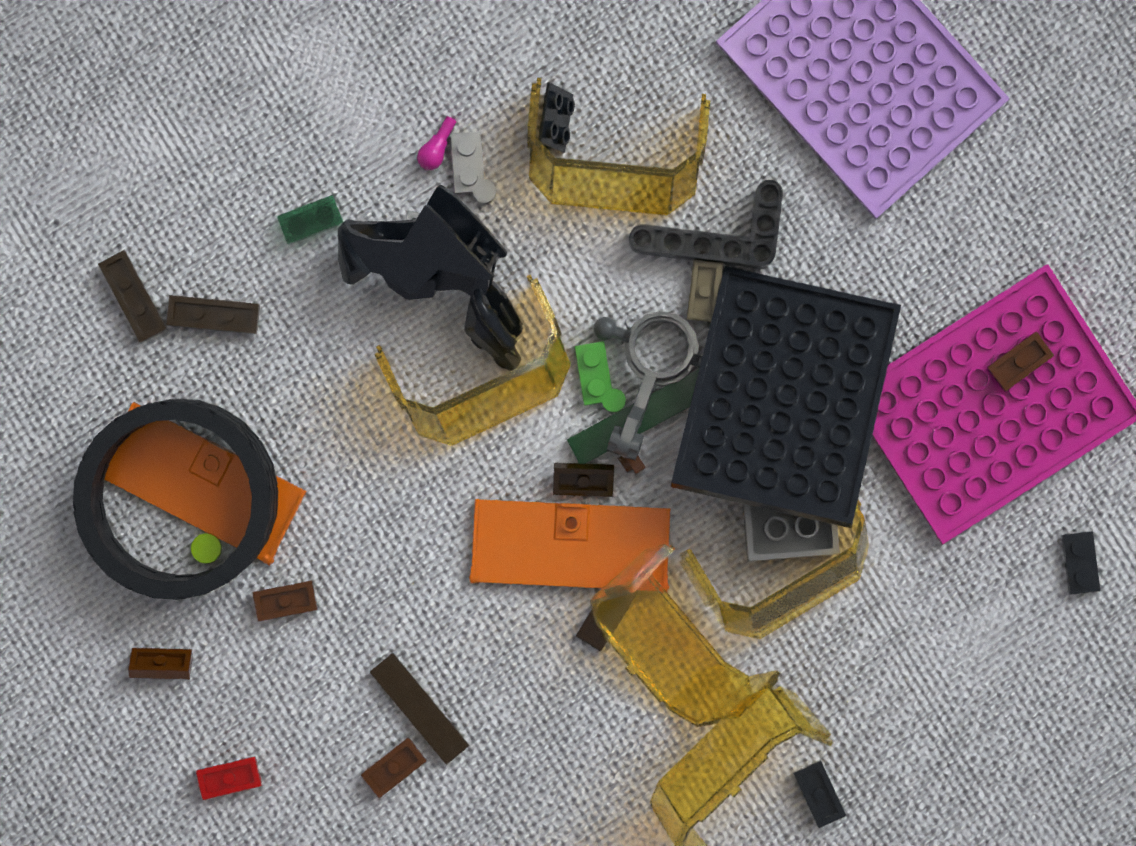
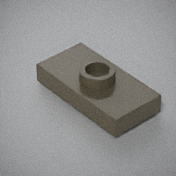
[686,260,724,322]

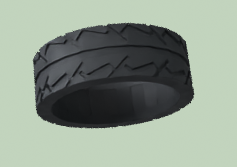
[73,399,279,600]

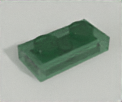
[277,195,343,245]

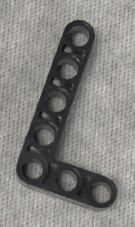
[629,180,783,269]

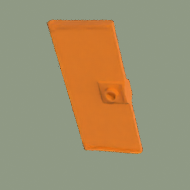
[104,402,307,566]
[469,499,671,593]

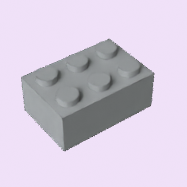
[742,504,840,561]

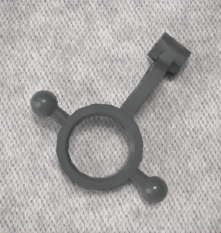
[593,311,702,461]

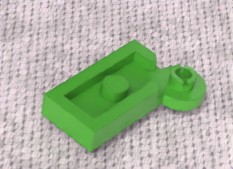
[575,341,626,412]

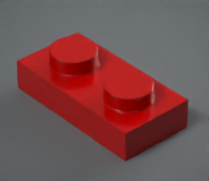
[196,756,263,800]

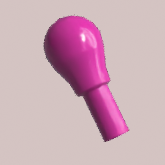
[417,116,457,171]

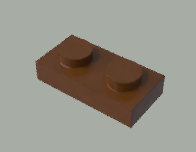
[987,331,1055,392]
[252,580,318,622]
[128,648,193,680]
[361,737,427,798]

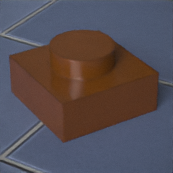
[617,456,646,475]

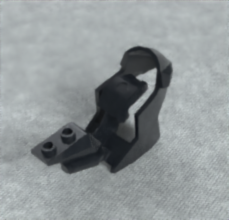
[337,185,524,374]

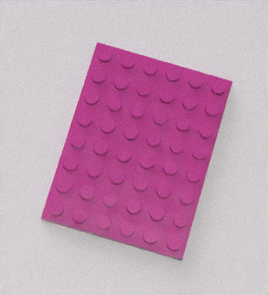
[872,264,1136,545]

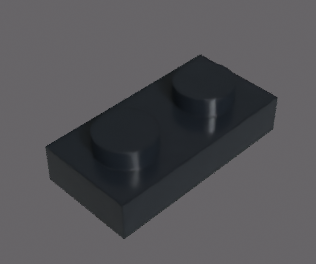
[1061,531,1101,595]
[793,760,846,828]

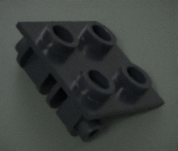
[538,82,575,153]

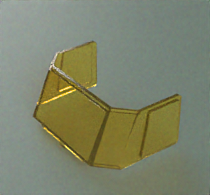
[527,77,710,215]
[374,274,571,446]
[679,499,869,639]
[590,544,780,727]
[650,685,834,846]

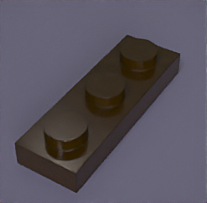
[98,250,168,344]
[166,295,260,335]

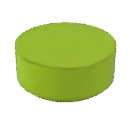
[191,533,222,564]

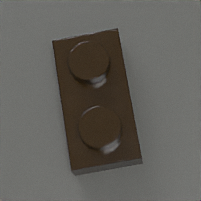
[553,463,614,497]

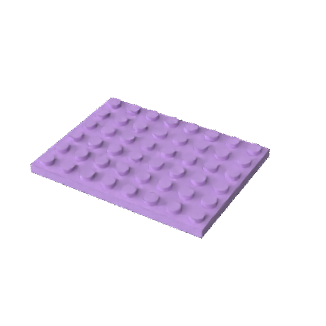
[716,0,1010,219]

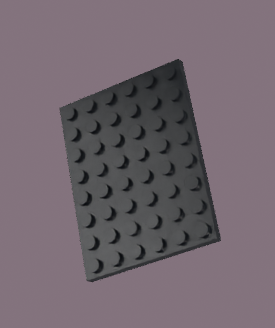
[671,266,901,528]

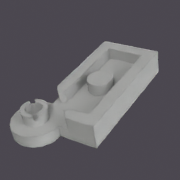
[451,132,497,203]

